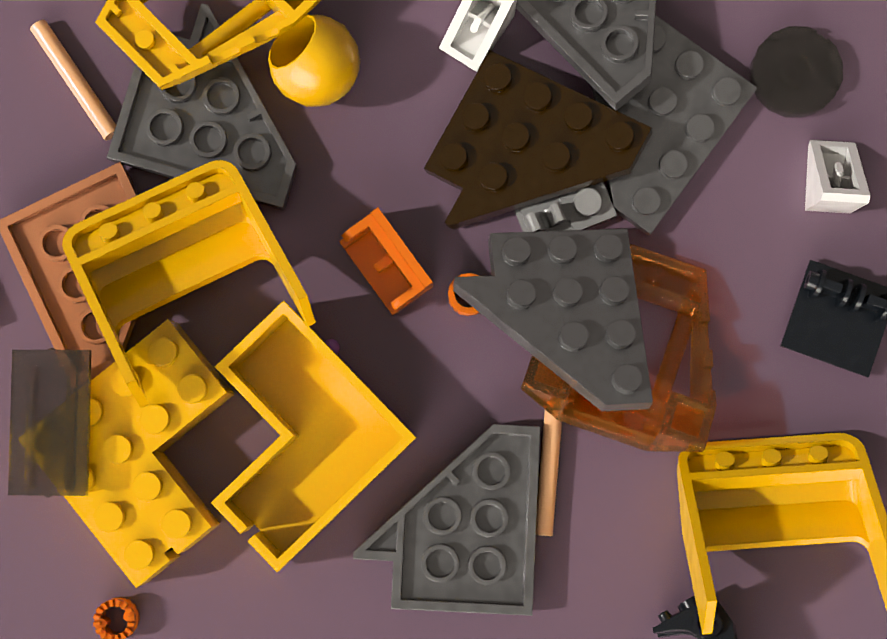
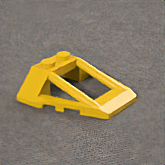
[95,0,321,90]

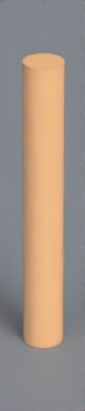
[30,20,116,141]
[536,395,564,536]

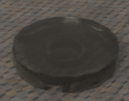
[750,26,843,118]

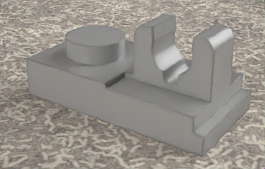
[514,182,617,232]

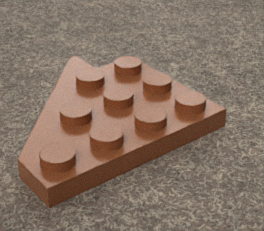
[0,162,138,388]

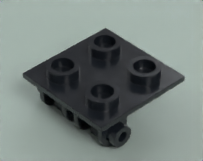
[780,260,887,377]

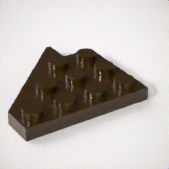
[424,50,653,230]

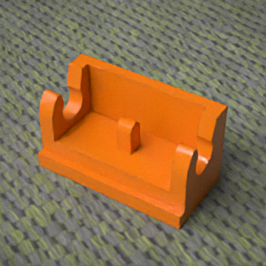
[339,207,433,316]

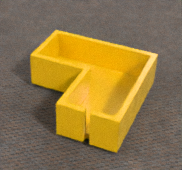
[211,301,417,572]
[19,319,235,588]

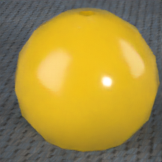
[268,15,360,107]

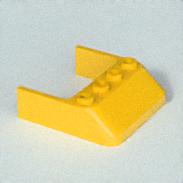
[62,160,316,408]
[677,433,887,635]

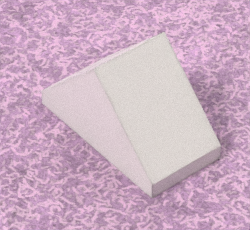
[439,0,517,72]
[805,140,871,214]

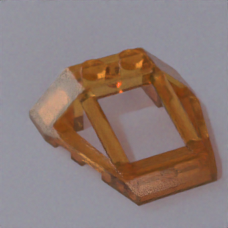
[521,243,717,452]

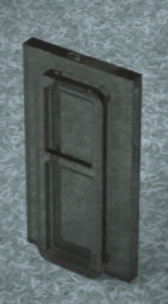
[8,348,92,498]

